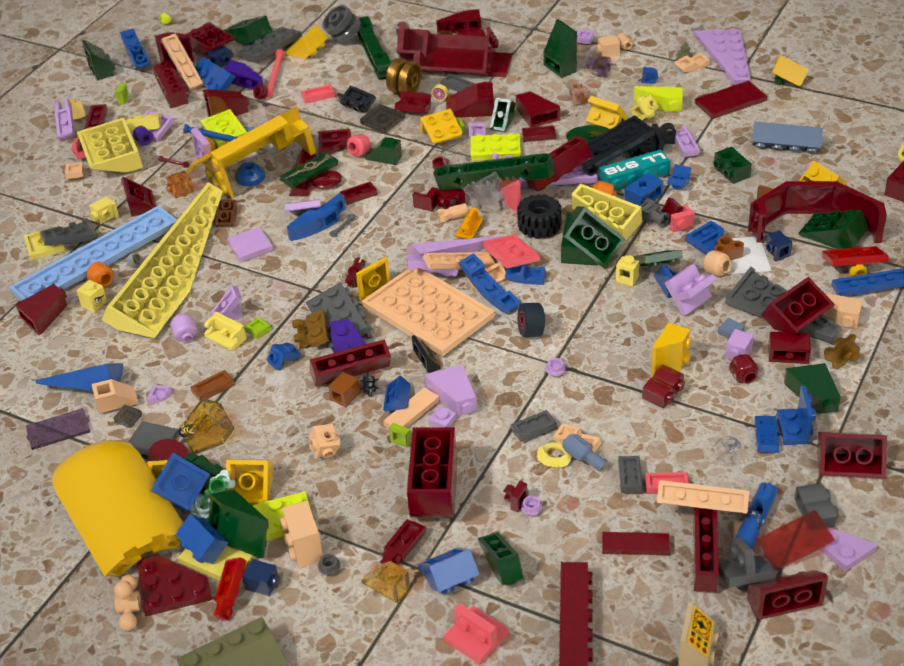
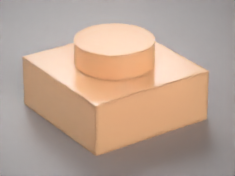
[65,162,84,179]

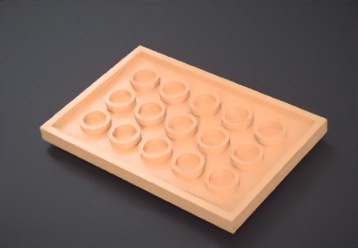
[362,268,495,357]

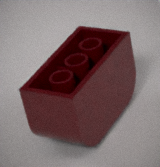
[407,427,457,518]

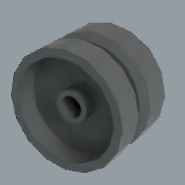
[322,4,361,44]

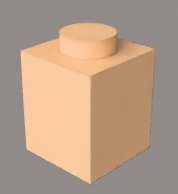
[596,35,620,58]

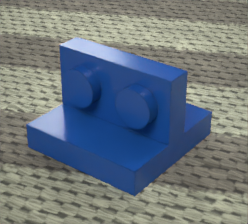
[151,453,210,512]

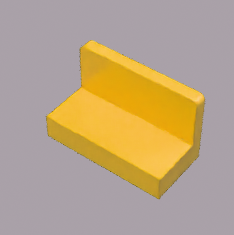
[772,55,809,87]

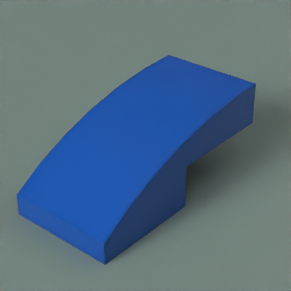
[505,264,546,285]
[754,416,779,453]

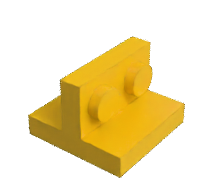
[586,96,629,129]

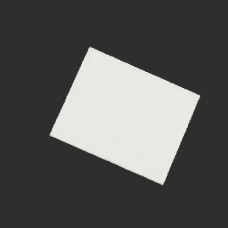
[727,236,771,275]

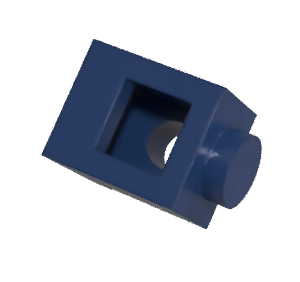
[208,46,233,68]
[764,230,792,262]

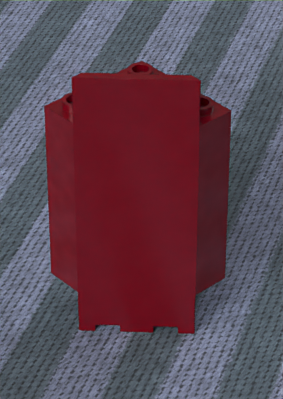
[396,22,513,78]

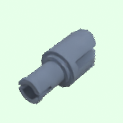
[562,433,607,471]

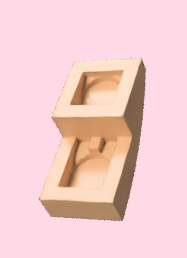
[674,52,710,72]
[553,423,601,452]

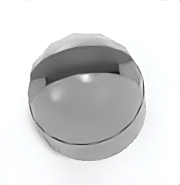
[127,252,143,267]

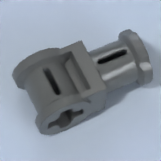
[638,198,670,228]

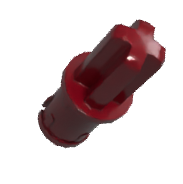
[345,257,365,287]

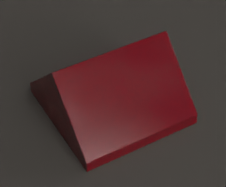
[121,176,156,217]

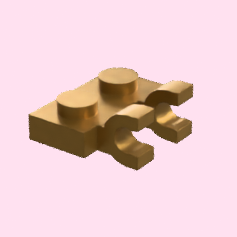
[292,309,330,349]

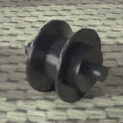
[359,372,380,396]

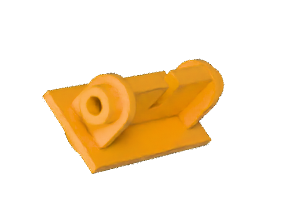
[455,207,484,239]

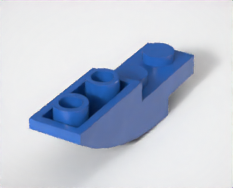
[120,28,150,69]
[287,193,346,241]

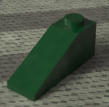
[478,532,524,586]

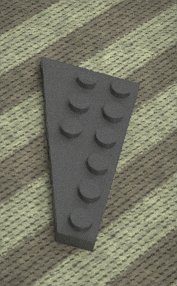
[725,266,841,343]

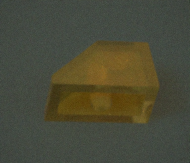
[361,561,410,603]

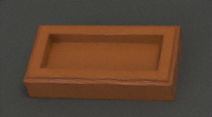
[190,370,235,402]

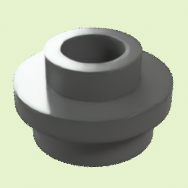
[318,554,340,575]

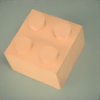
[280,501,323,568]

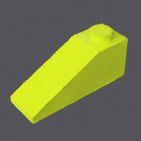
[634,86,683,112]

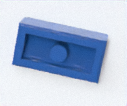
[383,376,411,412]

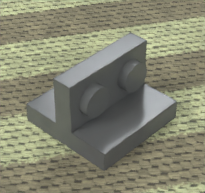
[718,537,775,587]

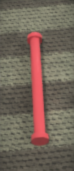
[267,49,285,98]

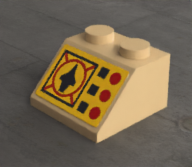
[678,602,719,666]

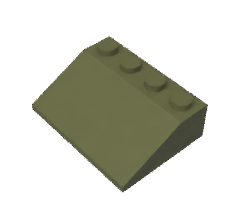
[176,617,288,666]

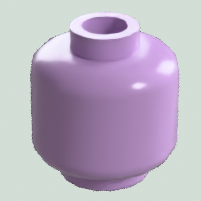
[170,313,198,342]

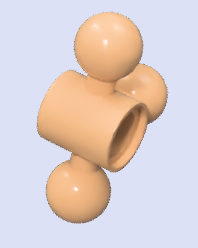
[114,575,141,631]

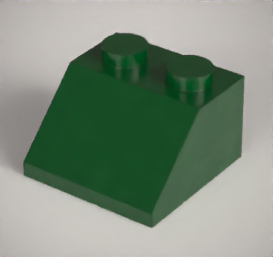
[82,40,115,81]

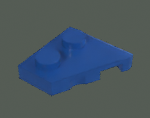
[685,220,724,255]

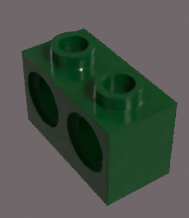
[713,146,752,184]

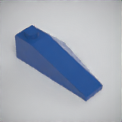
[35,363,124,391]

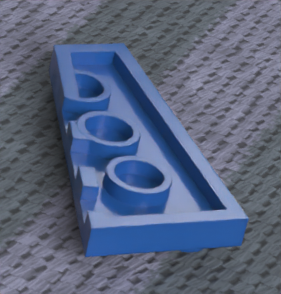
[195,57,236,90]

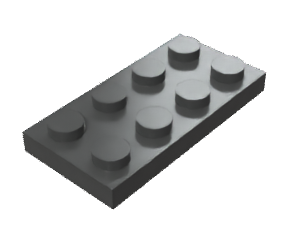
[238,27,302,62]

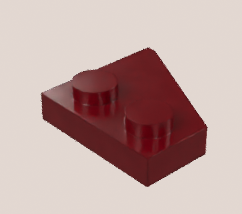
[318,128,351,155]

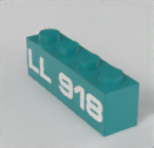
[599,149,670,190]

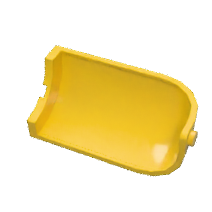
[52,440,183,577]

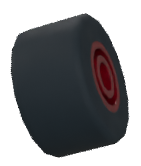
[517,303,545,337]

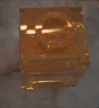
[165,170,194,199]

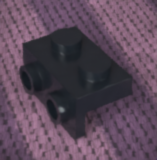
[337,85,376,113]

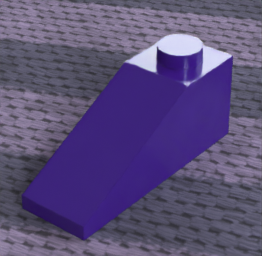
[223,60,263,90]

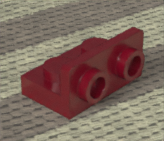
[395,90,431,113]

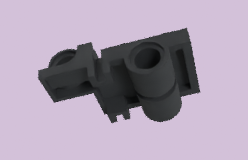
[628,123,676,158]

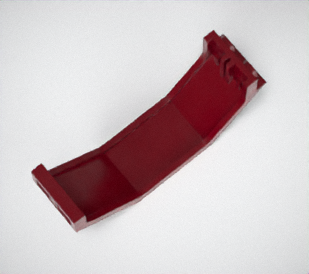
[748,181,887,243]

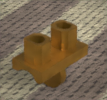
[824,334,860,369]

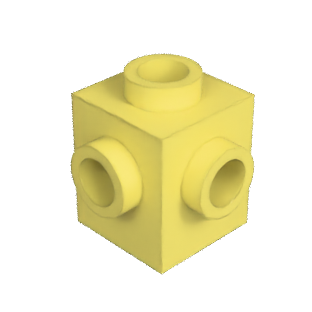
[630,94,659,120]

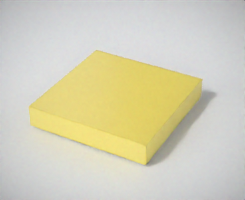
[24,226,66,260]

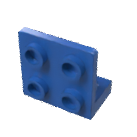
[776,386,816,445]

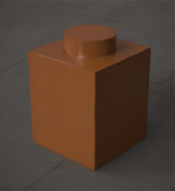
[328,372,360,407]

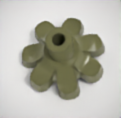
[676,42,693,61]

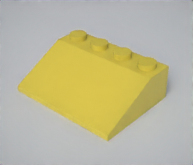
[77,118,143,172]

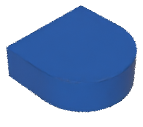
[641,67,658,83]

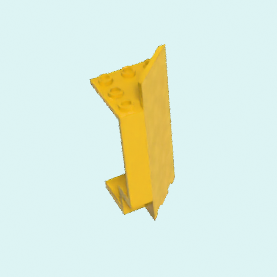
[186,106,316,199]

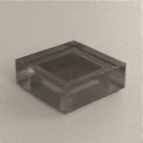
[113,405,142,428]

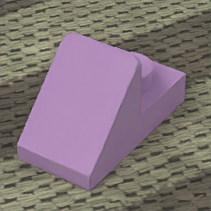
[211,285,243,320]

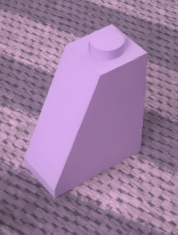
[424,365,477,416]

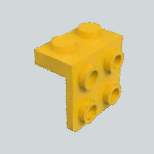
[419,109,462,144]

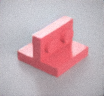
[443,603,509,665]

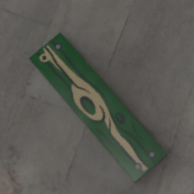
[280,152,339,189]

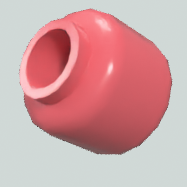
[347,134,371,157]

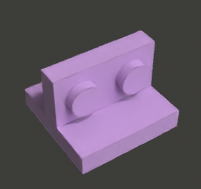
[664,264,716,315]

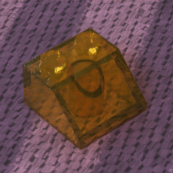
[180,398,234,454]

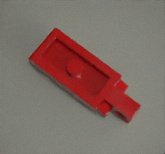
[213,557,247,621]

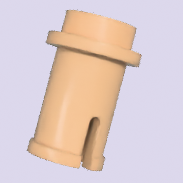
[617,33,633,50]

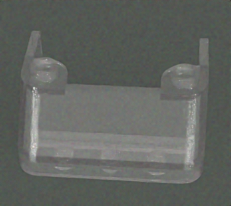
[440,138,507,211]

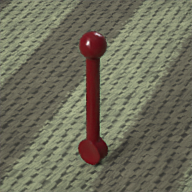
[158,156,189,168]

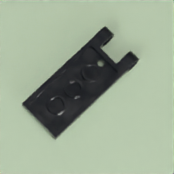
[582,115,655,176]

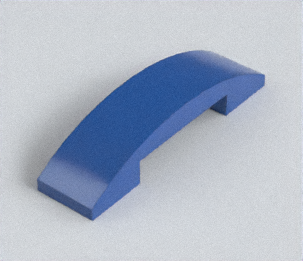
[459,253,521,314]

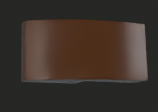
[215,199,237,227]

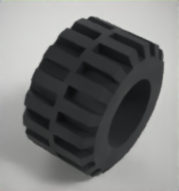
[517,194,562,238]

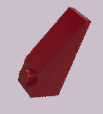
[436,9,481,34]

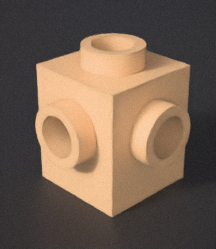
[309,424,341,458]

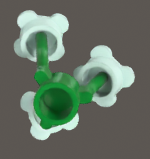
[190,470,235,519]

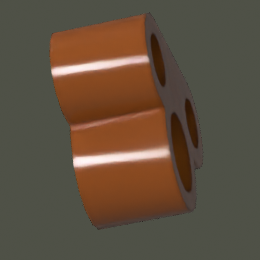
[714,236,744,260]

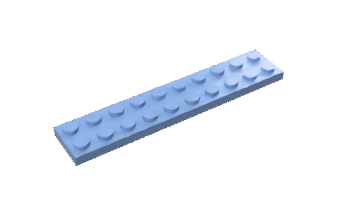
[9,205,177,301]

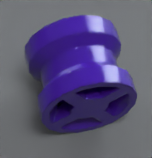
[133,126,153,146]

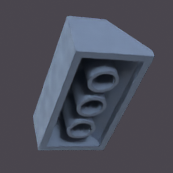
[752,121,823,153]

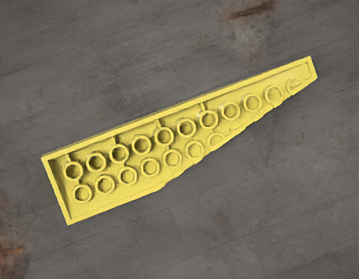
[102,182,223,338]

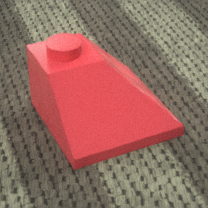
[496,177,521,212]

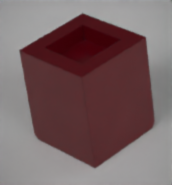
[412,187,438,212]

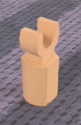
[437,203,468,222]

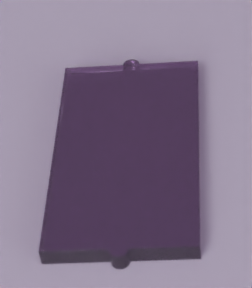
[26,408,90,450]

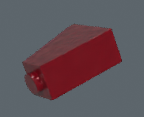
[203,89,249,117]
[515,91,560,127]
[15,284,67,335]

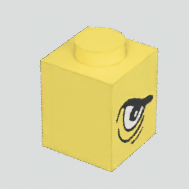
[77,280,107,313]

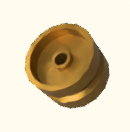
[386,58,422,94]

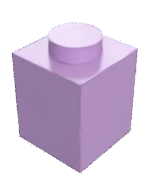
[725,329,754,360]

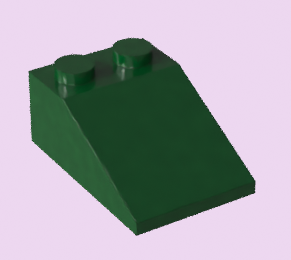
[224,15,273,45]

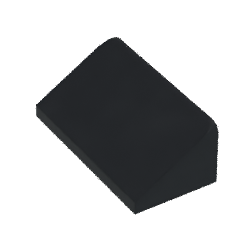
[412,335,441,373]

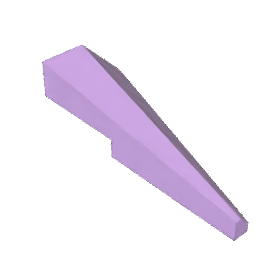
[407,236,502,256]

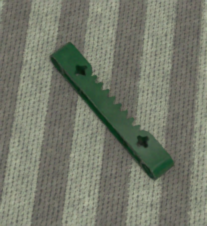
[357,16,391,79]
[433,153,555,190]

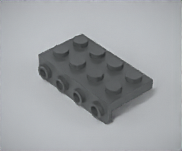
[306,282,373,352]

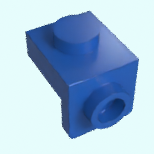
[667,164,692,189]
[267,343,301,370]

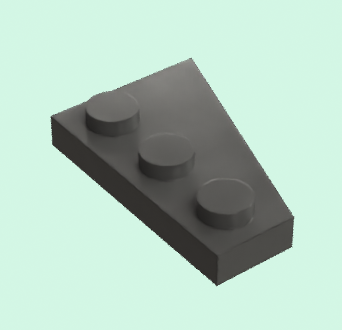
[40,218,97,246]

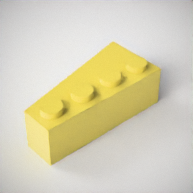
[571,184,642,244]

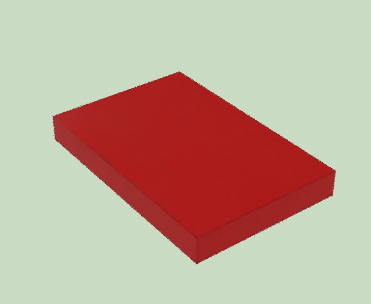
[822,246,889,266]

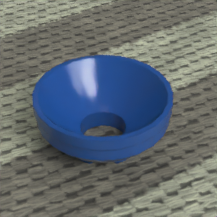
[235,162,266,186]

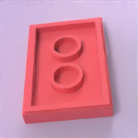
[483,234,540,269]

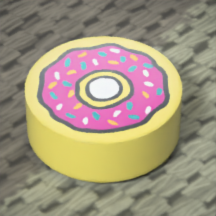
[432,84,448,101]

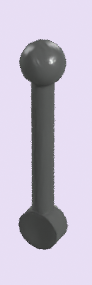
[330,214,356,237]

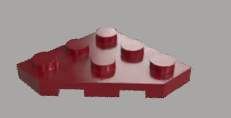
[137,555,212,617]

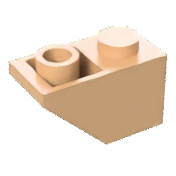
[92,379,138,414]

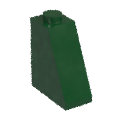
[784,363,841,414]

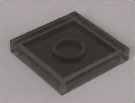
[360,104,405,133]

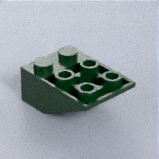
[543,19,578,78]
[798,209,868,249]
[208,489,269,559]

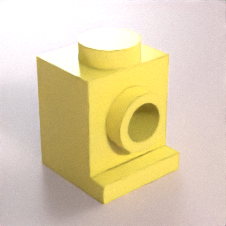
[89,196,119,225]
[616,255,640,287]

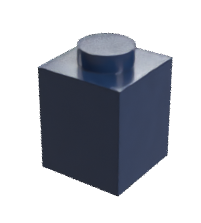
[242,559,280,596]

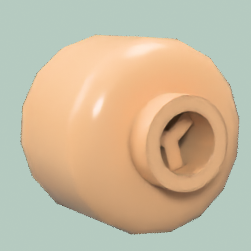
[703,250,731,276]

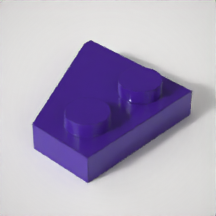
[330,319,366,353]

